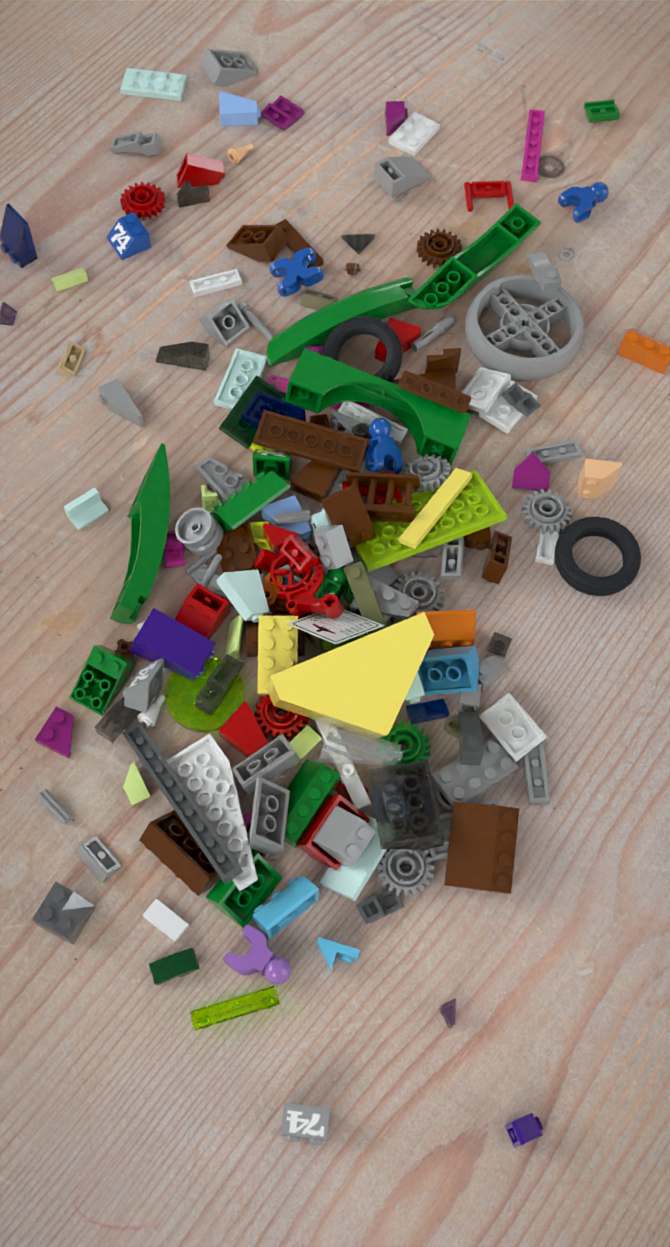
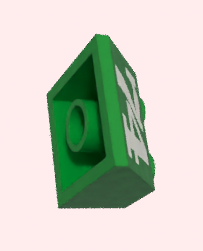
[252,449,292,480]

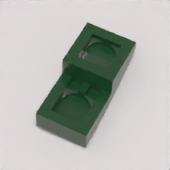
[149,948,200,985]

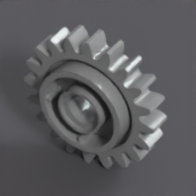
[401,454,451,493]
[521,489,573,535]
[394,570,445,616]
[376,839,435,899]

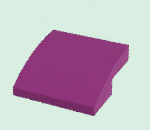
[260,95,304,131]

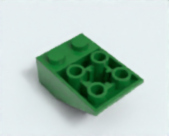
[69,645,136,716]

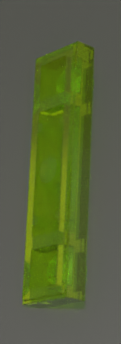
[190,986,280,1031]

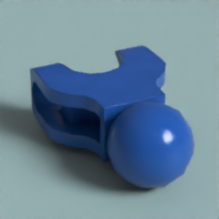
[558,182,609,223]
[364,418,403,474]

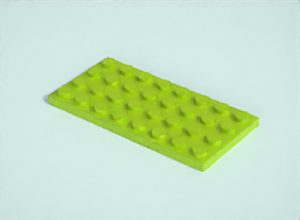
[355,470,507,572]

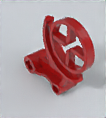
[270,554,343,619]

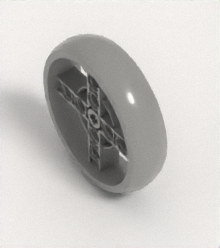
[465,275,584,381]

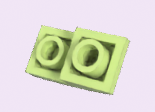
[289,725,322,768]

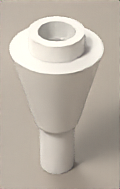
[137,694,166,728]

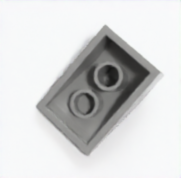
[201,49,258,86]

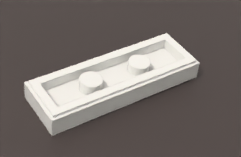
[189,269,242,297]

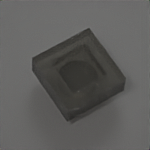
[487,632,512,658]

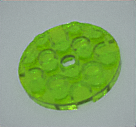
[165,657,244,732]

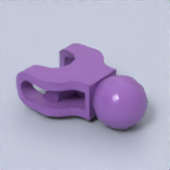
[223,925,291,985]

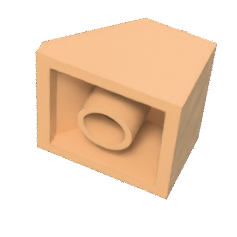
[578,459,622,499]

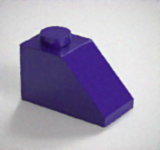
[505,1113,543,1148]

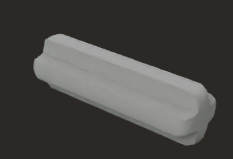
[274,509,311,525]
[39,790,72,824]

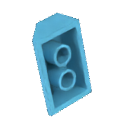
[253,876,319,940]

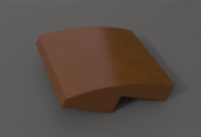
[424,348,461,374]

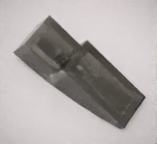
[195,654,244,716]
[95,697,141,743]

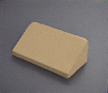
[56,341,86,377]

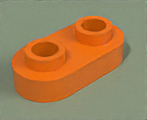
[262,573,283,608]

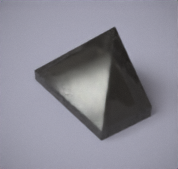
[341,234,375,255]

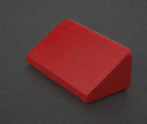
[280,535,320,572]

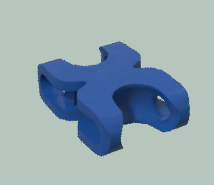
[269,248,324,297]

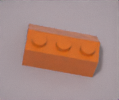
[617,329,670,375]
[417,609,476,650]

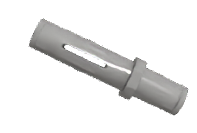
[411,316,455,352]

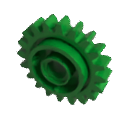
[375,719,431,775]

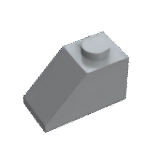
[478,655,509,693]

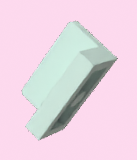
[64,487,109,530]

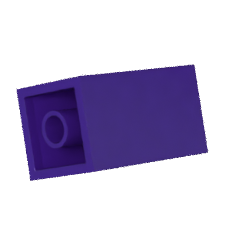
[129,608,215,681]

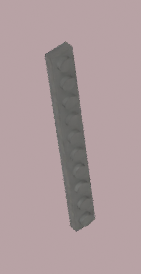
[122,722,243,884]

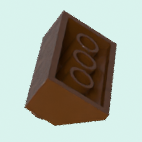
[139,810,220,896]

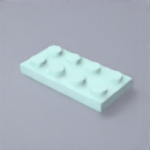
[120,68,187,101]

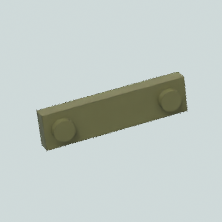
[343,561,387,635]

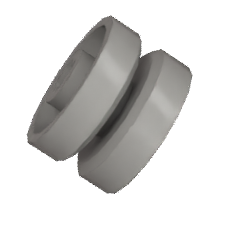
[175,507,223,556]

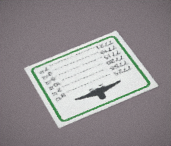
[287,609,385,645]

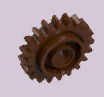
[416,228,462,268]

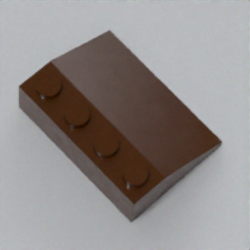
[444,801,520,894]

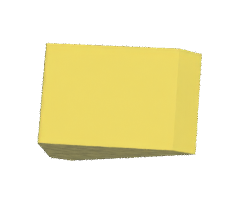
[265,612,434,740]

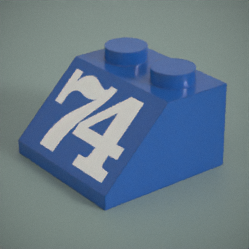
[107,212,151,260]

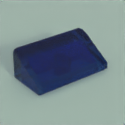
[405,699,449,725]

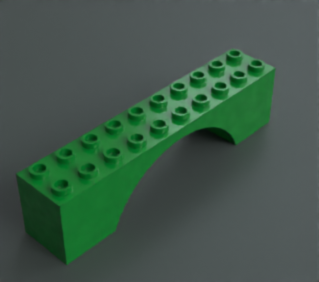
[285,348,472,466]

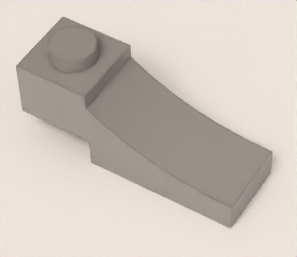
[110,131,163,156]
[528,252,562,293]

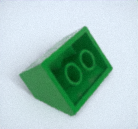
[206,850,282,928]

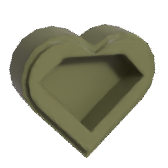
[444,716,459,739]

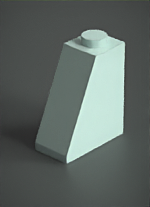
[216,570,270,622]

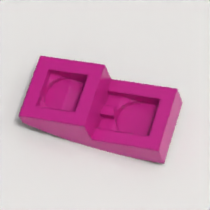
[164,530,185,568]

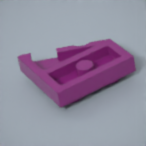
[35,707,74,759]

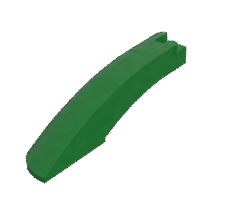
[407,203,541,310]
[266,277,417,366]
[109,443,170,624]

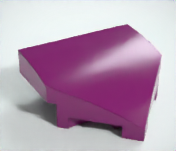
[511,452,550,491]

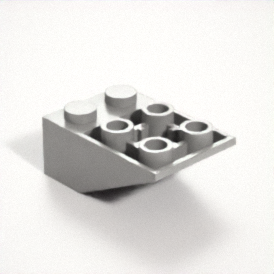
[374,157,431,198]

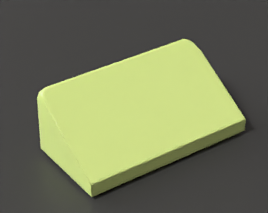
[51,268,88,292]
[225,615,244,658]

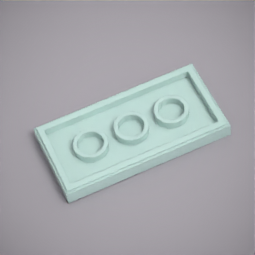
[214,348,268,410]
[320,815,398,901]

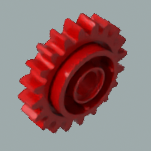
[120,182,166,221]
[254,695,308,740]

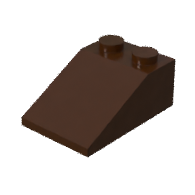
[226,225,288,263]
[321,484,376,549]

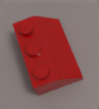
[296,794,370,870]

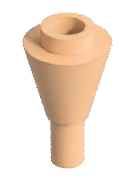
[228,143,254,164]

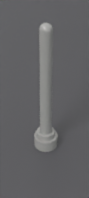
[237,301,274,341]

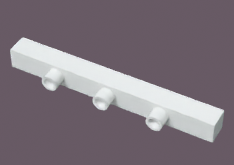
[312,719,371,812]

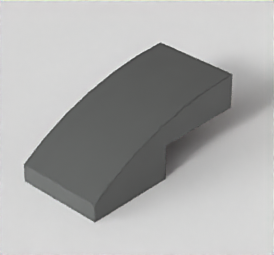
[502,383,541,417]
[356,889,404,925]

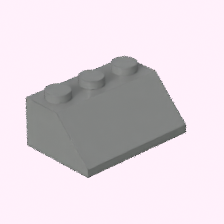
[232,734,300,794]
[249,777,290,854]

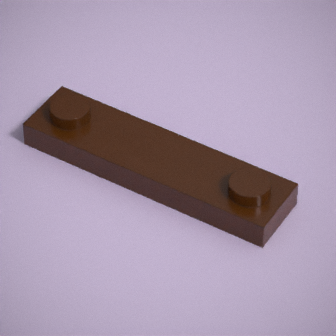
[275,219,324,268]

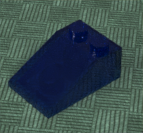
[0,203,38,268]
[241,390,306,429]

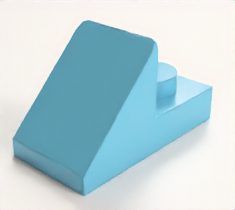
[317,937,360,972]

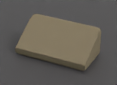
[300,289,338,310]

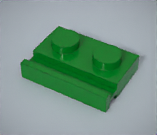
[584,99,620,123]

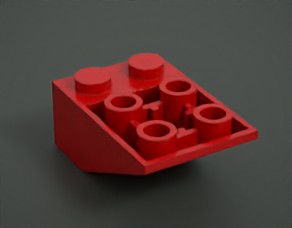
[174,583,231,640]

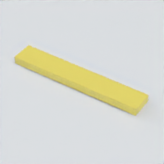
[399,468,472,549]

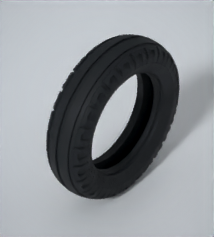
[323,316,402,382]
[555,517,641,596]

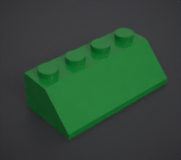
[210,470,290,531]
[284,759,340,849]

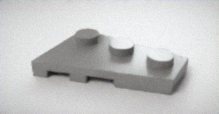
[349,576,419,619]

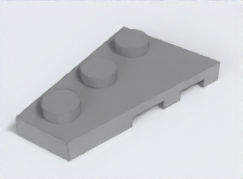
[195,457,252,502]

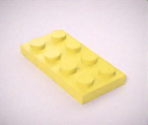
[257,616,298,695]

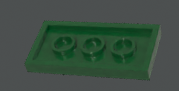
[219,375,285,449]

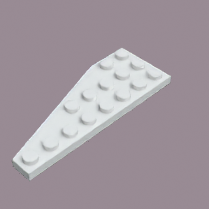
[166,734,258,891]

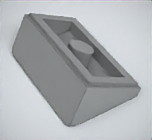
[77,836,122,883]

